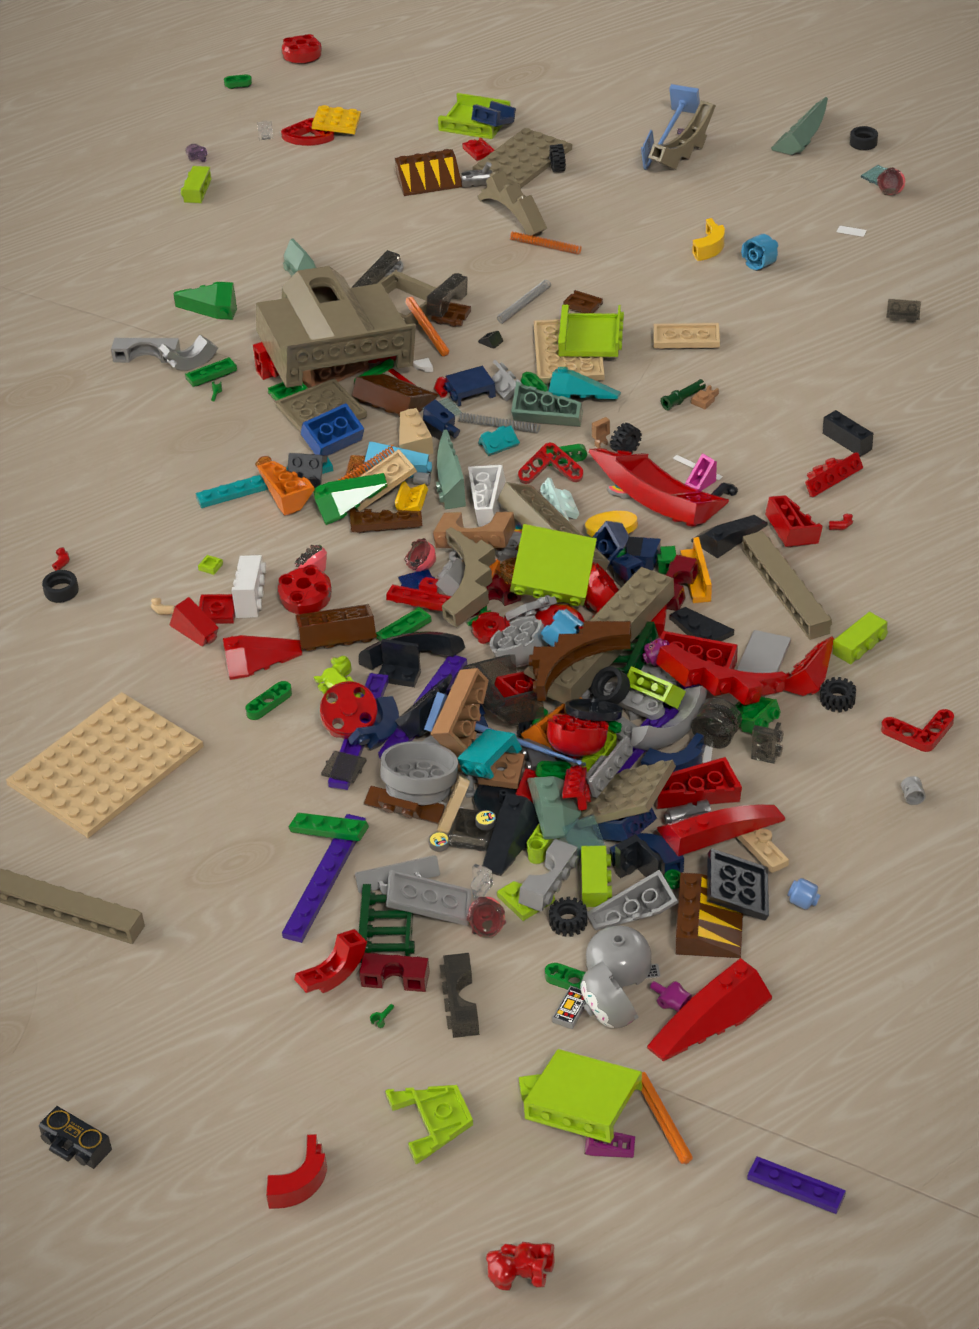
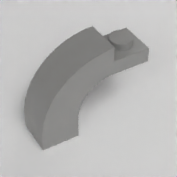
[159,335,218,370]

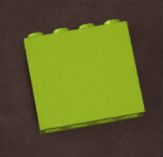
[438,93,511,139]
[558,305,624,357]
[510,524,597,606]
[524,1049,642,1143]

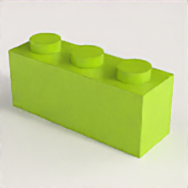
[181,166,212,203]
[832,611,888,665]
[627,667,686,709]
[581,846,612,907]

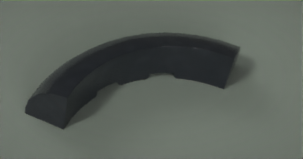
[359,631,465,669]

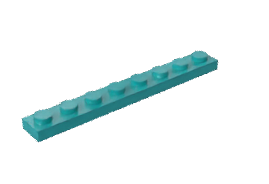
[195,458,334,509]

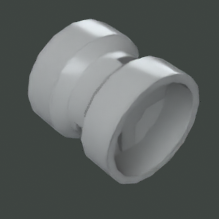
[901,776,926,805]

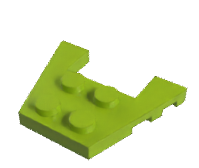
[385,1085,473,1164]

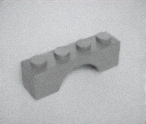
[111,338,181,363]
[518,839,579,912]

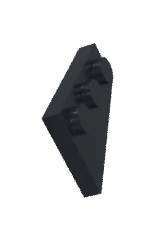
[670,607,735,642]

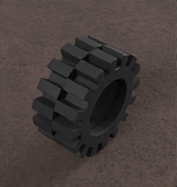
[549,144,566,172]
[610,422,642,454]
[820,677,856,713]
[549,896,588,937]

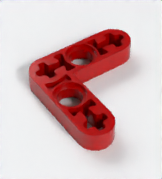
[518,442,583,484]
[881,709,954,752]

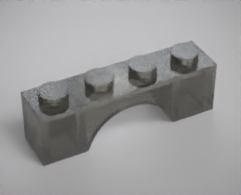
[426,273,468,317]
[440,953,480,1038]

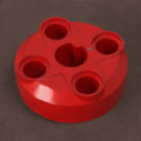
[282,34,322,63]
[278,564,332,614]
[320,681,377,739]

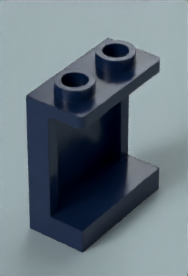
[471,101,516,127]
[444,365,496,407]

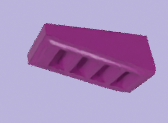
[585,1132,635,1158]

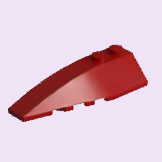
[657,804,785,856]
[647,958,772,1061]

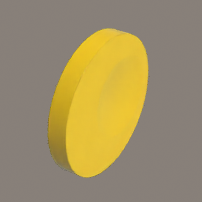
[585,511,638,537]

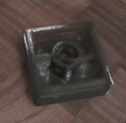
[448,808,497,851]

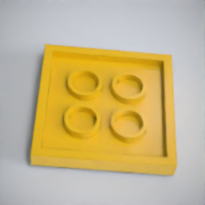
[312,105,361,134]

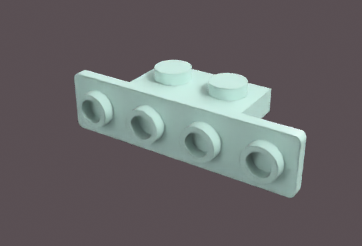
[540,477,579,521]

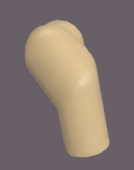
[151,598,175,615]

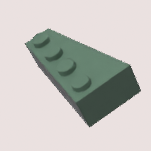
[511,381,583,427]

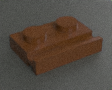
[563,290,603,313]

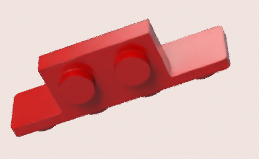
[805,453,863,497]
[562,765,592,810]

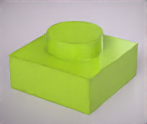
[519,1074,541,1101]

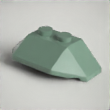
[283,238,317,277]
[527,776,581,839]

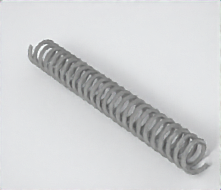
[497,280,551,323]
[457,412,541,433]

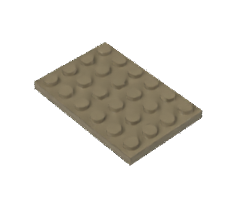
[473,128,572,189]

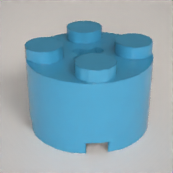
[741,234,778,270]
[540,609,584,647]

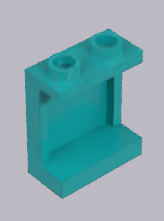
[457,729,522,779]

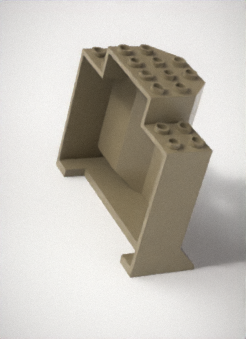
[256,266,416,387]

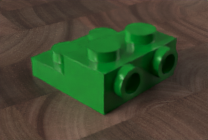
[723,697,781,734]

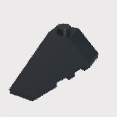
[691,515,768,559]
[395,674,453,739]
[481,792,539,876]

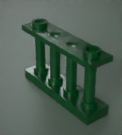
[612,621,659,675]
[359,884,415,963]

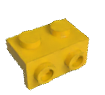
[395,481,428,511]

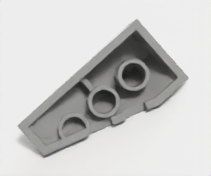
[587,870,679,930]

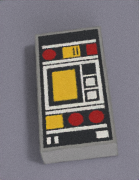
[552,986,586,1029]

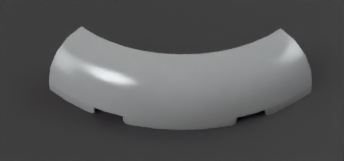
[630,686,707,750]

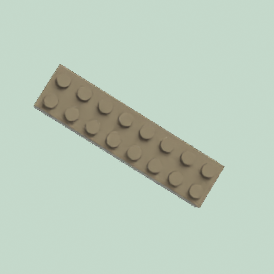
[497,482,610,571]

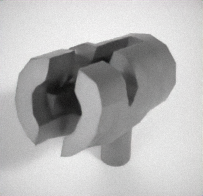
[461,162,493,188]
[664,799,711,824]

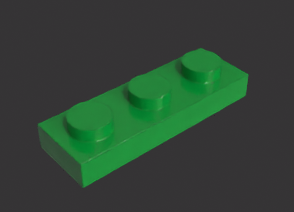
[185,357,237,387]
[376,607,432,641]

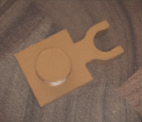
[691,385,719,409]
[592,417,610,448]

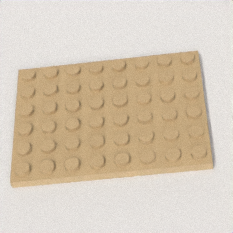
[6,692,204,838]

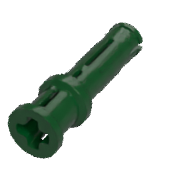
[660,379,706,411]

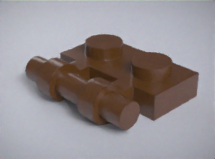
[431,300,471,327]

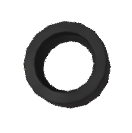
[850,126,878,150]
[42,570,79,603]
[591,666,630,704]

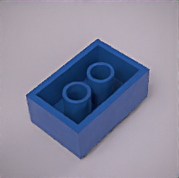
[301,403,364,455]

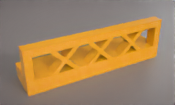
[680,537,712,603]

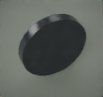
[565,697,623,721]
[474,779,521,821]

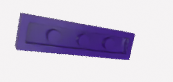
[747,1156,846,1214]

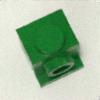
[657,546,676,575]

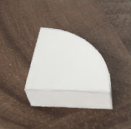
[413,358,433,372]

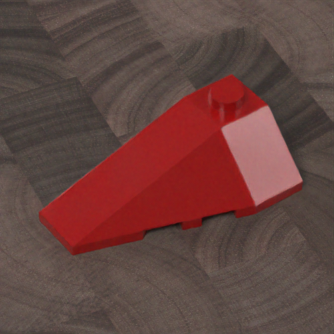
[491,671,537,707]

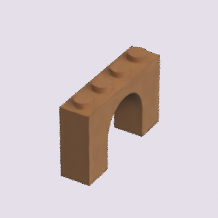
[433,512,516,548]

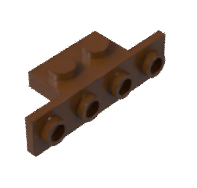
[364,786,445,824]

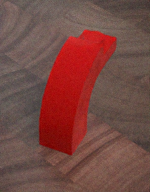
[294,929,367,993]
[266,1134,327,1209]

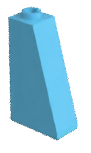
[364,442,432,478]

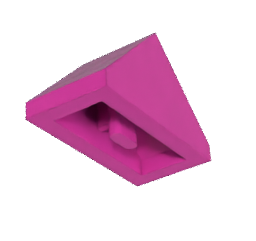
[685,453,717,491]

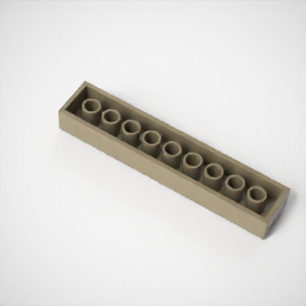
[547,567,674,704]

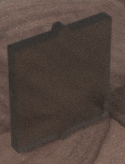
[321,751,367,783]

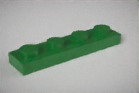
[288,812,369,841]

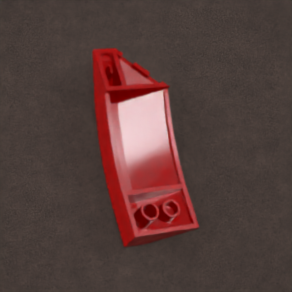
[589,448,729,527]

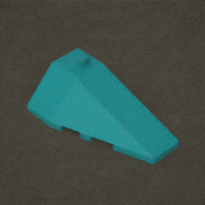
[548,367,621,399]

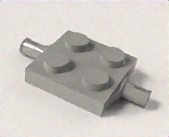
[505,595,557,621]

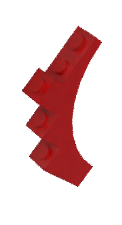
[656,644,787,705]

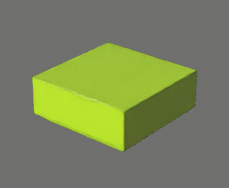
[198,555,223,575]

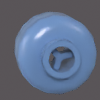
[787,878,821,910]

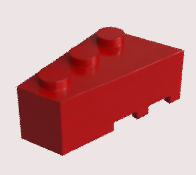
[765,495,823,547]

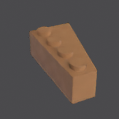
[431,668,489,757]

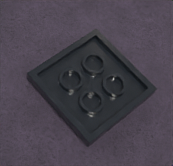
[707,848,769,921]

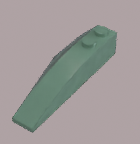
[771,97,828,155]
[436,430,466,510]

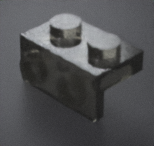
[886,299,921,322]
[751,722,784,764]

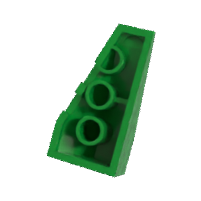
[173,282,237,320]
[313,473,388,525]

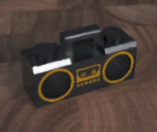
[39,1106,112,1169]

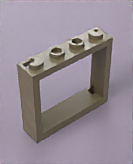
[377,270,445,325]

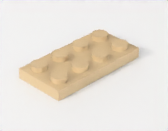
[654,323,720,349]
[357,449,417,512]

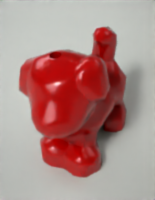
[486,1242,555,1291]

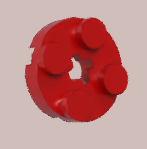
[472,612,510,644]

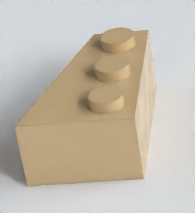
[399,408,433,454]

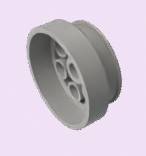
[380,741,458,805]

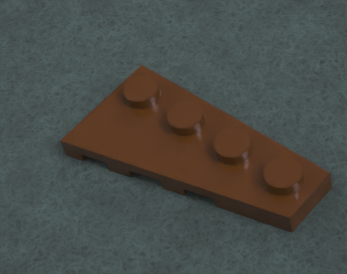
[350,508,423,533]

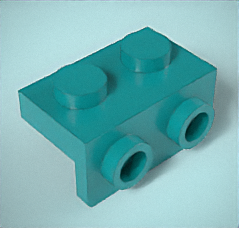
[478,425,520,456]

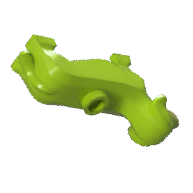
[313,656,361,698]

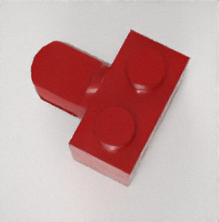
[253,342,279,380]

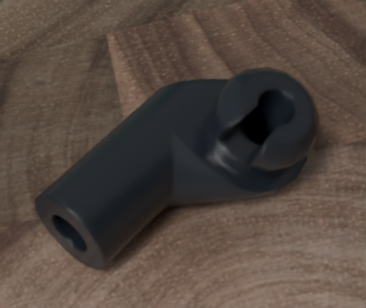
[711,483,738,497]

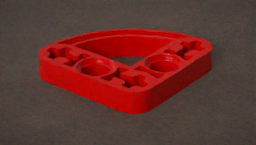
[281,118,334,146]

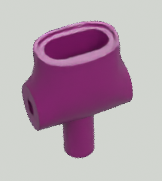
[650,981,692,1012]

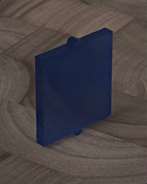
[398,569,435,590]

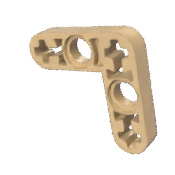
[437,773,470,834]

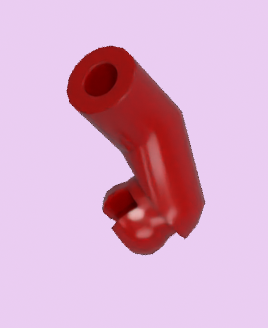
[434,377,447,398]
[829,513,854,530]
[52,547,70,571]

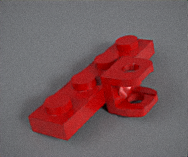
[386,577,452,611]

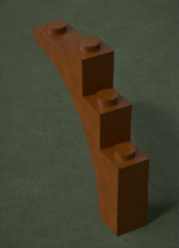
[529,621,632,701]

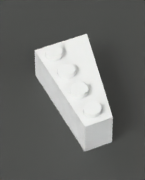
[468,465,506,527]
[232,555,266,618]

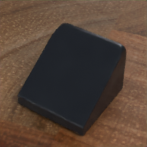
[478,331,503,349]

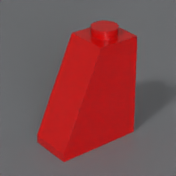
[169,597,219,647]

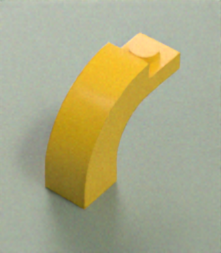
[692,218,725,261]

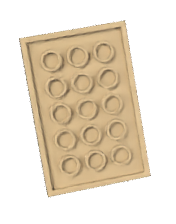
[533,319,605,384]

